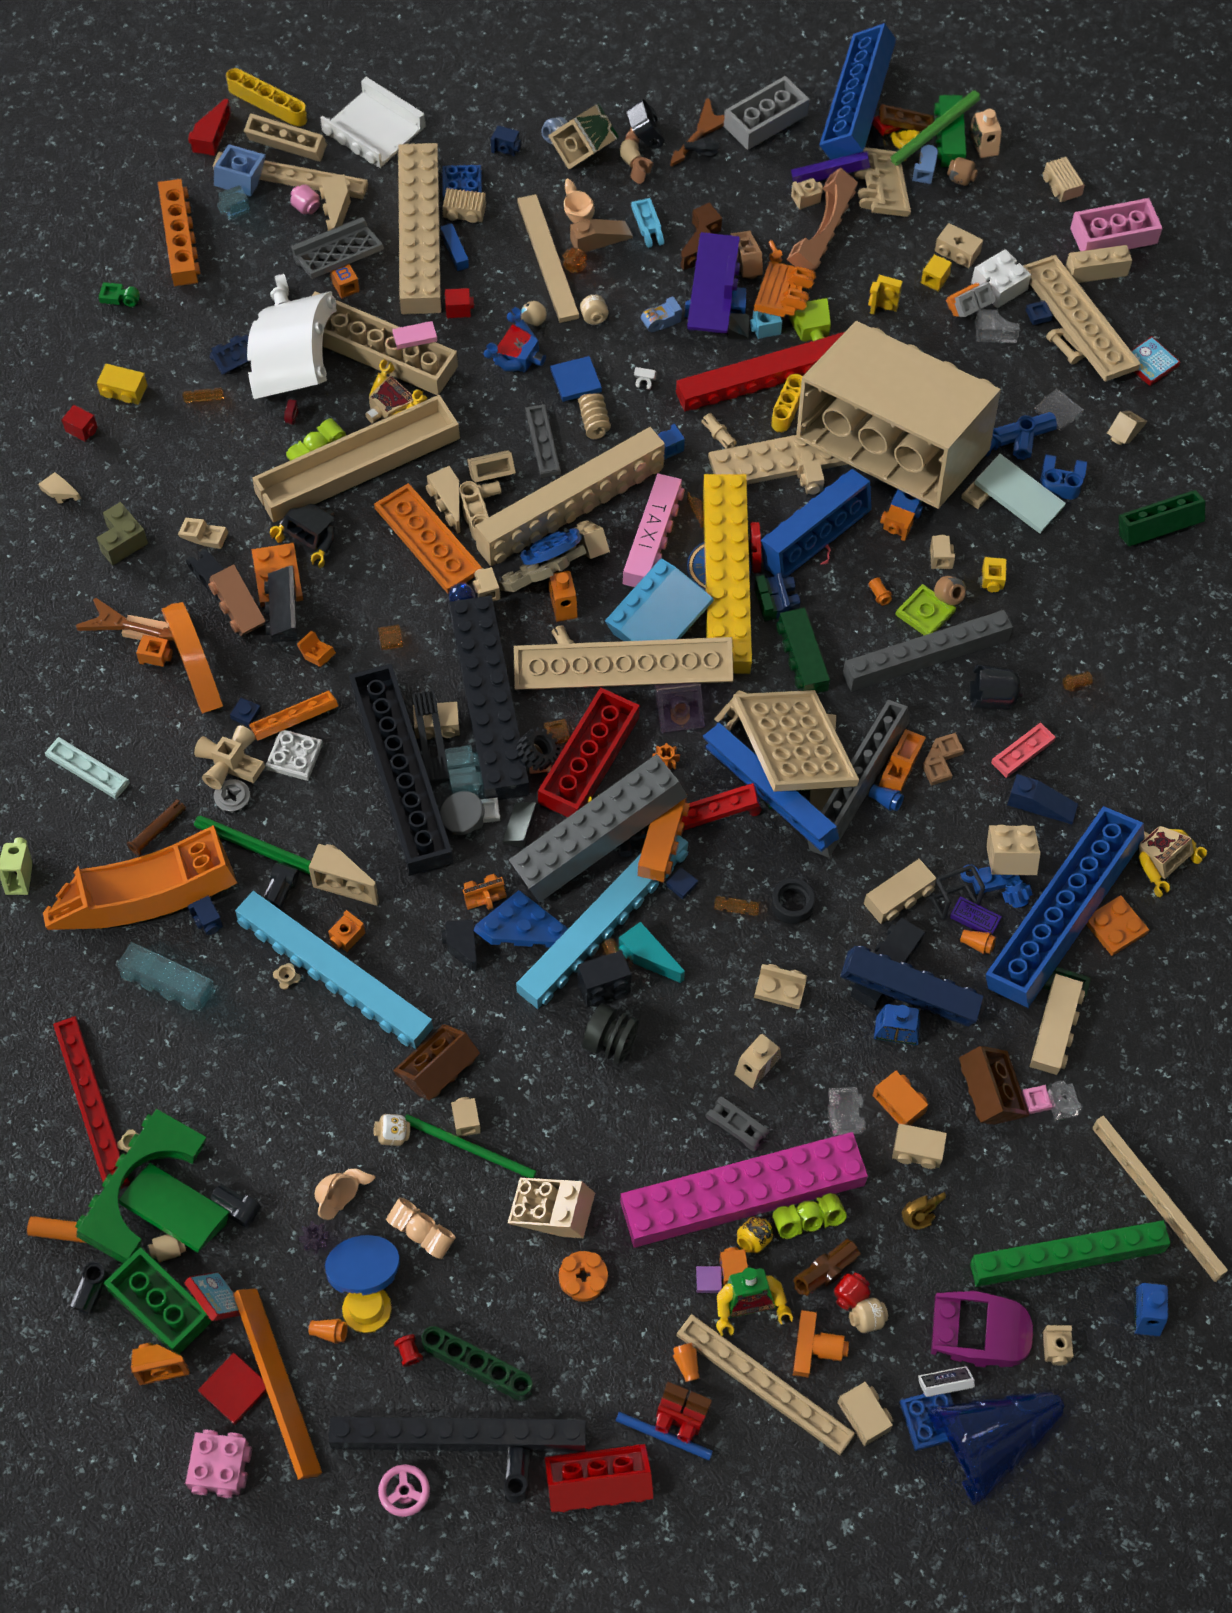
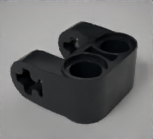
[626,99,665,149]

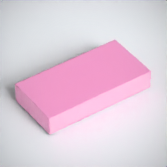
[392,321,437,350]

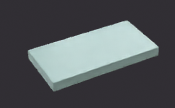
[974,454,1066,533]

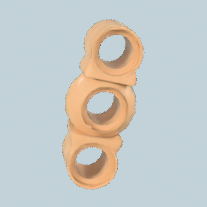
[386,1198,456,1259]

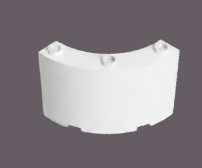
[247,291,337,399]

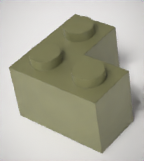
[97,502,148,566]

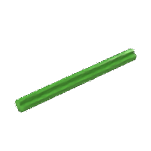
[890,90,980,166]

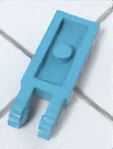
[631,198,664,248]

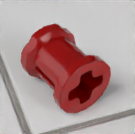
[394,1334,423,1367]

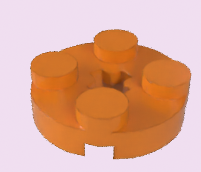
[559,1251,608,1302]

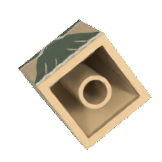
[548,103,619,169]

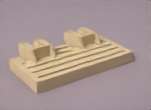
[854,148,911,217]

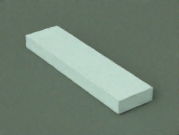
[45,737,130,799]

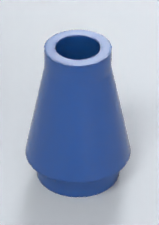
[869,785,904,811]

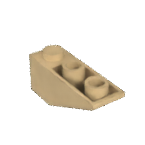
[319,174,350,231]
[426,466,460,533]

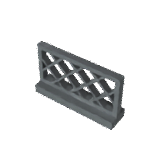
[291,217,384,279]

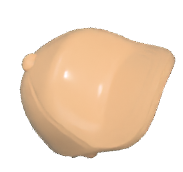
[564,178,594,223]
[315,1169,375,1220]

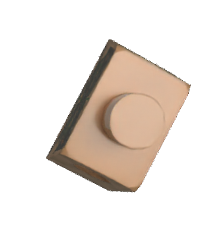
[969,109,1001,158]

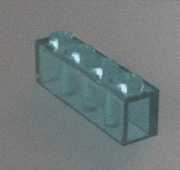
[117,942,215,1012]

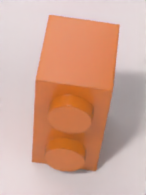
[873,1071,928,1126]

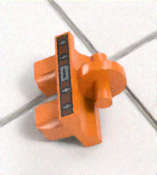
[463,874,507,910]

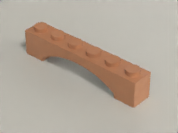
[787,168,858,270]

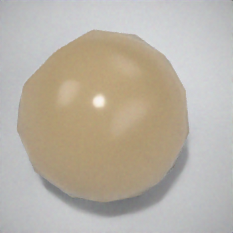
[521,301,546,326]

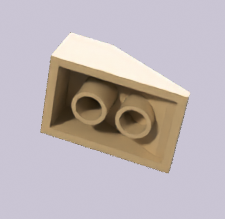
[309,844,379,906]

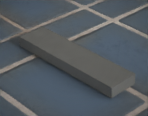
[525,404,561,478]

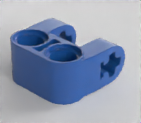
[1041,454,1087,500]

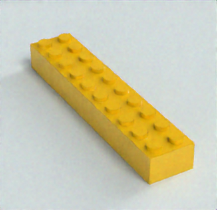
[703,474,752,674]

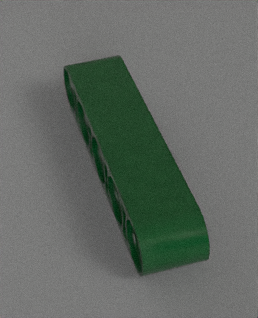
[422,1326,533,1401]

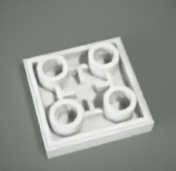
[265,730,323,781]

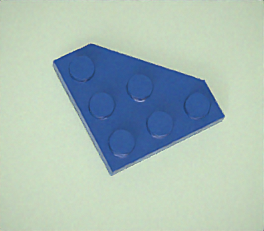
[474,890,568,948]

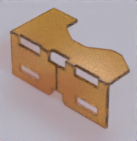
[687,492,704,528]

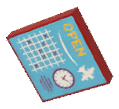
[1131,337,1180,386]
[184,1272,240,1321]

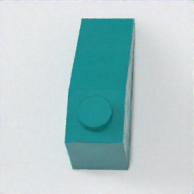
[618,922,685,983]

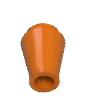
[960,929,996,955]
[309,1319,347,1344]
[672,1343,700,1382]

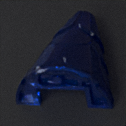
[926,1392,1064,1505]

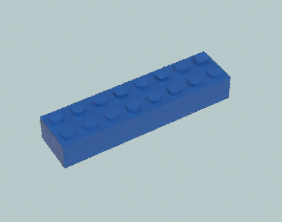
[819,23,896,160]

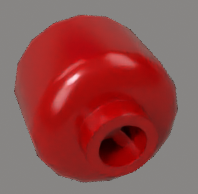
[834,1272,871,1311]

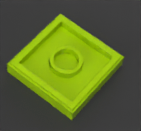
[895,584,956,635]

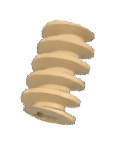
[578,394,611,439]

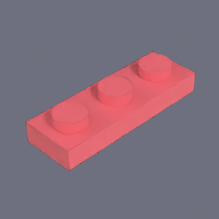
[991,722,1056,778]

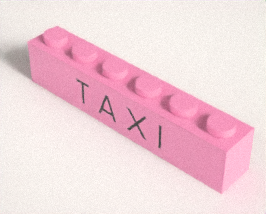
[623,474,684,587]

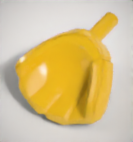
[891,130,920,161]

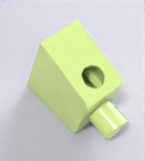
[0,838,32,895]

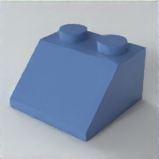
[214,144,265,196]

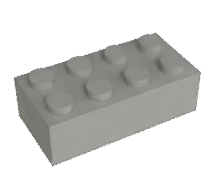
[724,76,809,150]

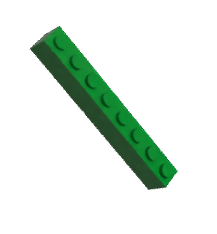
[970,1220,1171,1287]

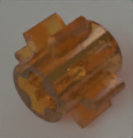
[562,248,587,273]

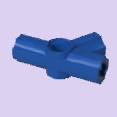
[993,412,1057,460]

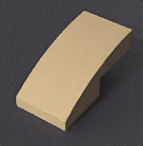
[178,518,229,549]

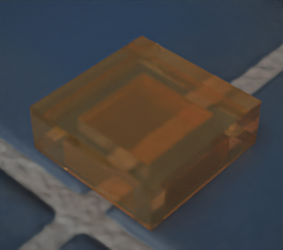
[378,625,403,650]
[544,719,570,744]

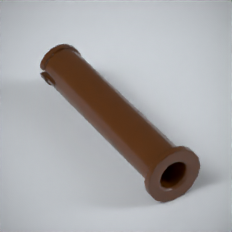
[126,799,186,856]

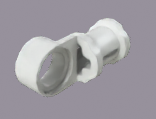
[270,274,290,305]

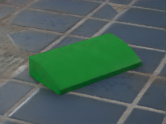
[118,1163,229,1252]

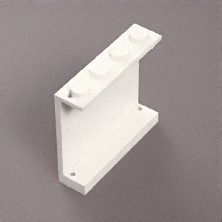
[320,77,425,168]

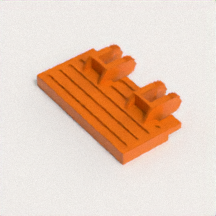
[754,261,816,317]

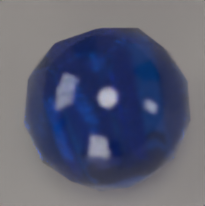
[448,583,475,602]

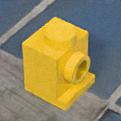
[982,557,1006,592]

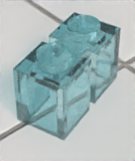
[445,745,483,795]

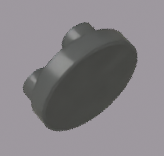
[440,791,485,835]

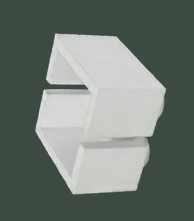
[972,249,1031,308]

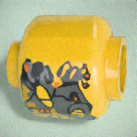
[737,1217,773,1253]

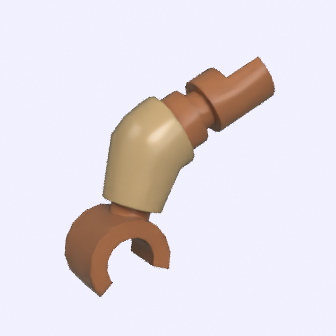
[620,127,653,184]

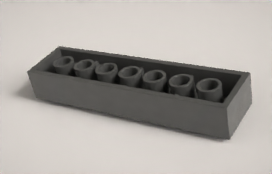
[509,754,688,903]

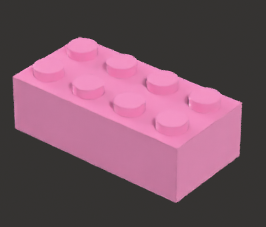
[1070,198,1162,251]

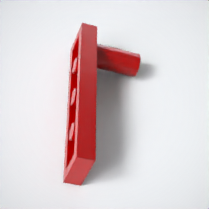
[682,783,762,830]

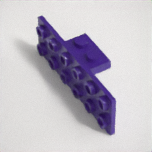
[687,233,740,333]

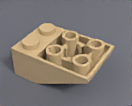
[508,1178,595,1238]

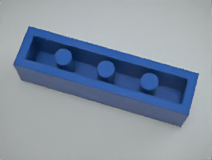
[440,223,469,271]

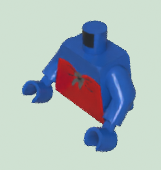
[484,307,546,372]

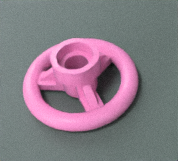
[379,1464,430,1517]

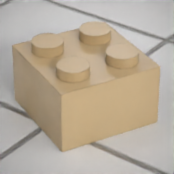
[986,825,1040,875]

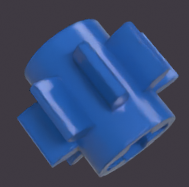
[1002,880,1033,908]

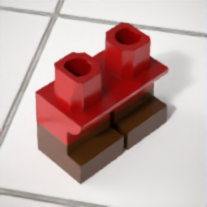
[655,1382,712,1444]

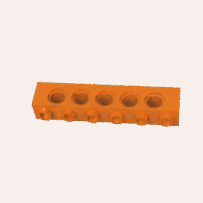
[158,179,200,286]

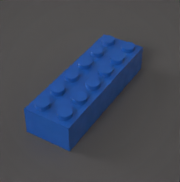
[761,469,872,578]

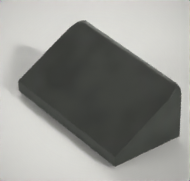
[503,802,537,848]

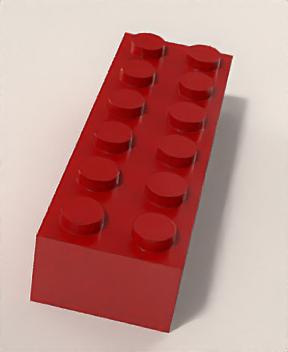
[538,687,640,817]

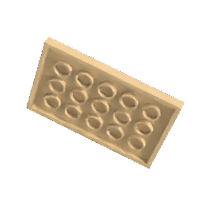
[732,690,859,792]

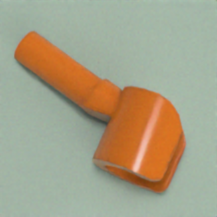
[769,240,782,263]

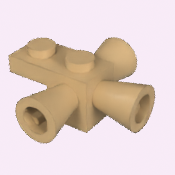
[194,726,265,790]

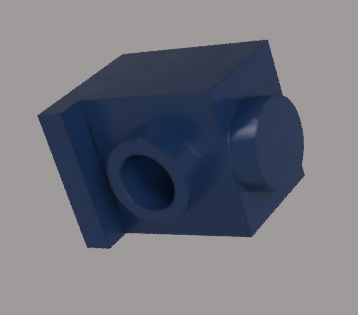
[491,125,522,156]
[187,895,223,935]

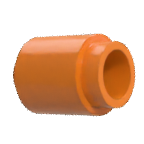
[812,1333,849,1361]

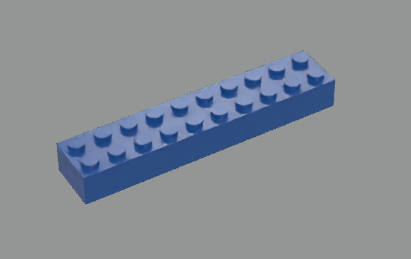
[986,806,1145,1008]

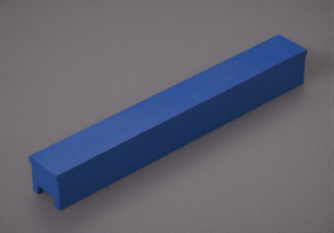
[703,722,839,852]

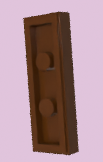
[879,104,934,132]

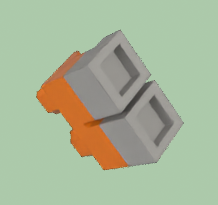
[946,282,996,317]

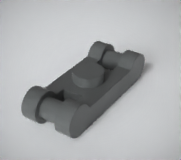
[705,1097,769,1151]

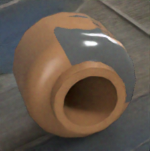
[947,157,978,186]
[934,576,966,605]

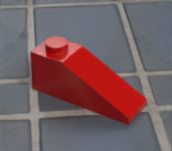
[188,99,231,156]

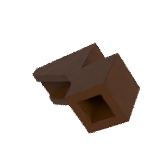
[681,202,722,271]

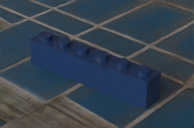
[840,946,983,1027]

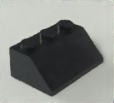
[264,566,298,642]

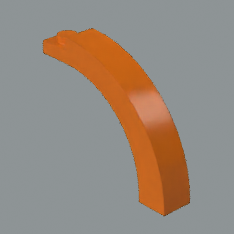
[162,602,223,713]

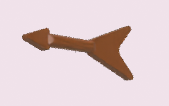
[671,98,725,166]
[76,598,174,641]

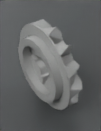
[214,779,250,813]

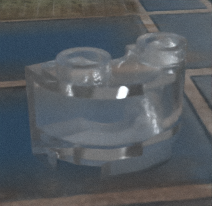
[828,1087,865,1136]

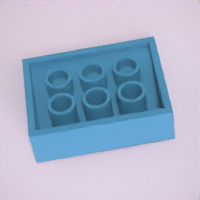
[605,558,714,641]

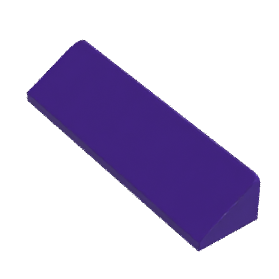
[791,151,871,183]

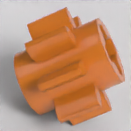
[652,743,680,769]

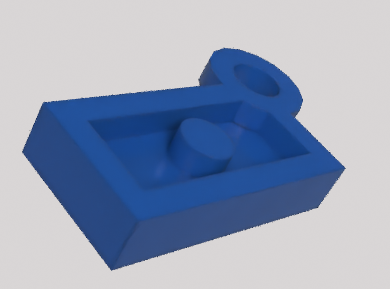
[961,865,1020,894]

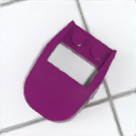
[931,1291,1033,1367]

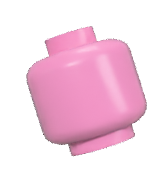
[290,185,320,215]

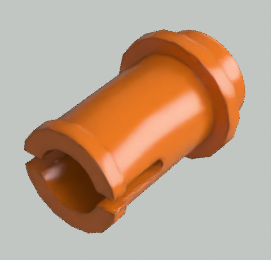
[869,578,892,605]

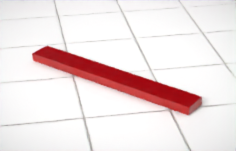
[53,1016,130,1189]

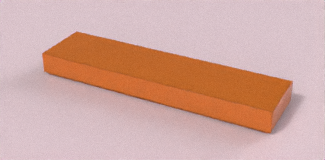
[249,691,338,741]

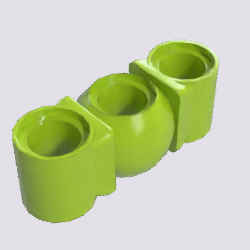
[286,418,346,461]
[772,1193,847,1239]

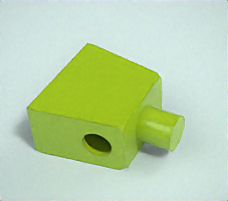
[789,298,831,341]

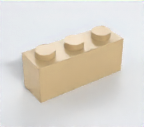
[1065,245,1132,283]
[864,859,937,924]

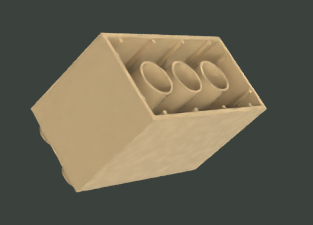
[796,321,1001,509]

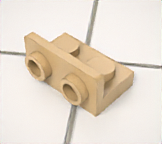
[754,964,807,1009]

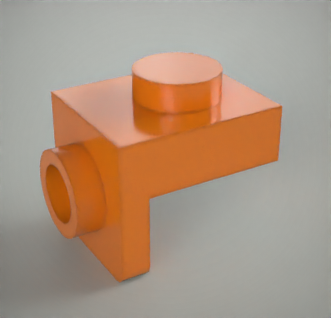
[297,631,336,667]

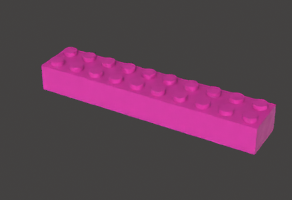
[621,1132,868,1248]

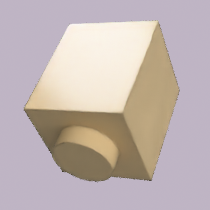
[451,1097,481,1137]

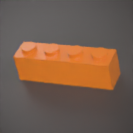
[638,797,690,882]

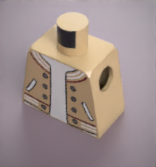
[735,1034,781,1089]

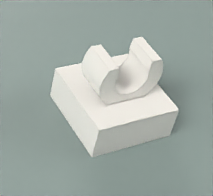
[634,367,657,390]

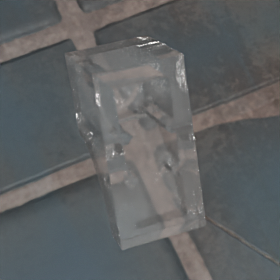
[975,309,1020,343]

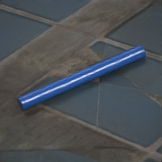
[616,1412,713,1460]

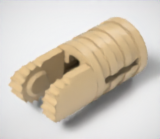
[714,690,747,731]

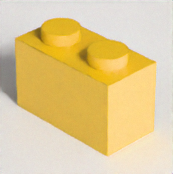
[97,364,147,405]

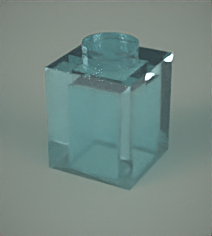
[217,185,250,220]

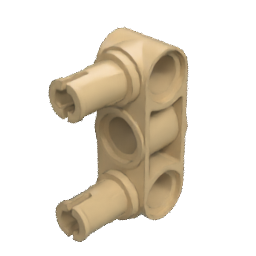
[459,481,501,541]

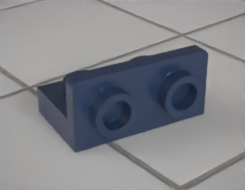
[209,334,251,375]

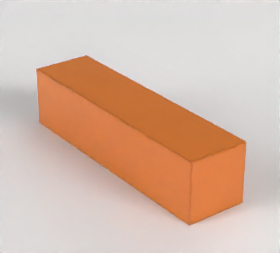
[793,1310,817,1377]

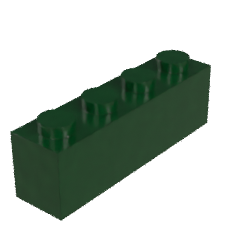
[1119,490,1206,546]
[776,608,830,693]

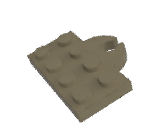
[497,545,587,592]

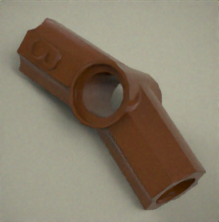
[793,1239,861,1296]

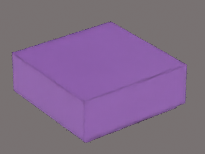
[696,1266,722,1293]

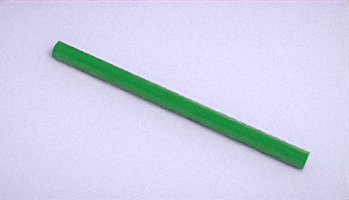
[405,1114,537,1178]

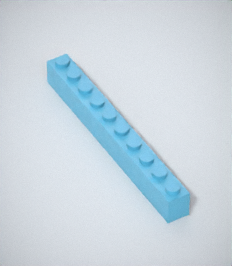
[516,835,688,1009]
[235,891,433,1049]

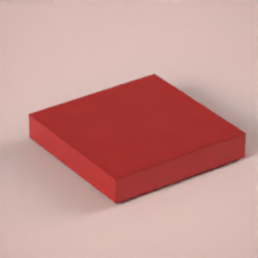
[198,1353,267,1425]

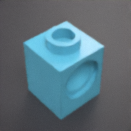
[750,311,782,339]

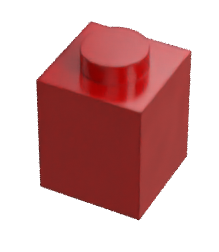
[445,288,474,318]
[62,405,98,442]

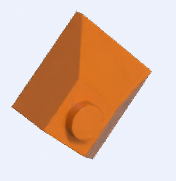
[131,1343,190,1385]

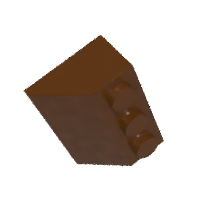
[393,1024,480,1101]
[959,1046,1030,1125]

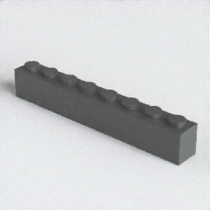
[843,610,1013,692]
[807,700,910,858]

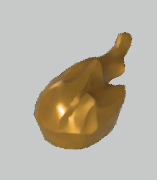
[902,1192,946,1229]

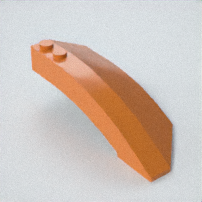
[43,825,237,930]

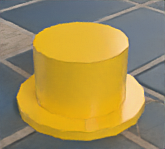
[342,1290,392,1333]

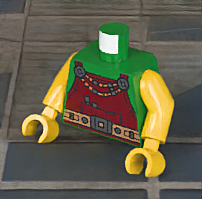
[716,1267,793,1336]

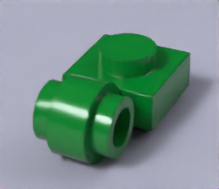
[98,282,140,307]

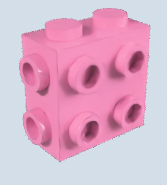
[186,1430,252,1498]

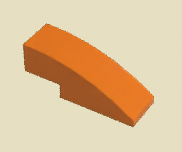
[879,729,926,793]

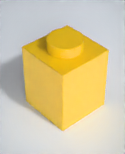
[921,254,952,291]

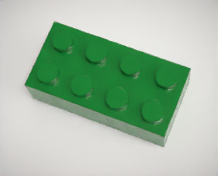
[104,1247,212,1355]

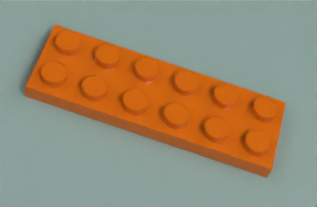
[374,483,482,593]

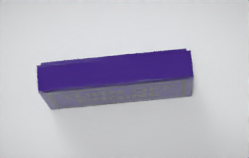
[950,896,1001,935]

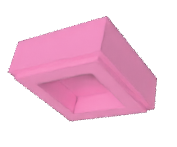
[1022,1085,1053,1114]

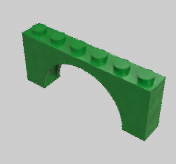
[75,1109,206,1264]

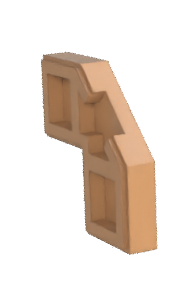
[923,733,964,785]

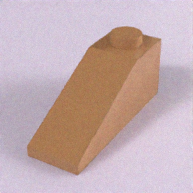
[570,219,633,254]
[731,231,763,279]

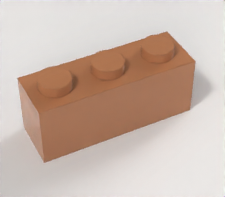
[208,564,266,636]

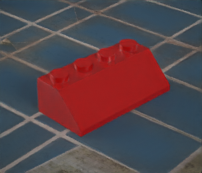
[545,1444,653,1512]

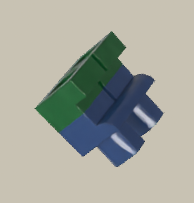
[754,573,800,621]

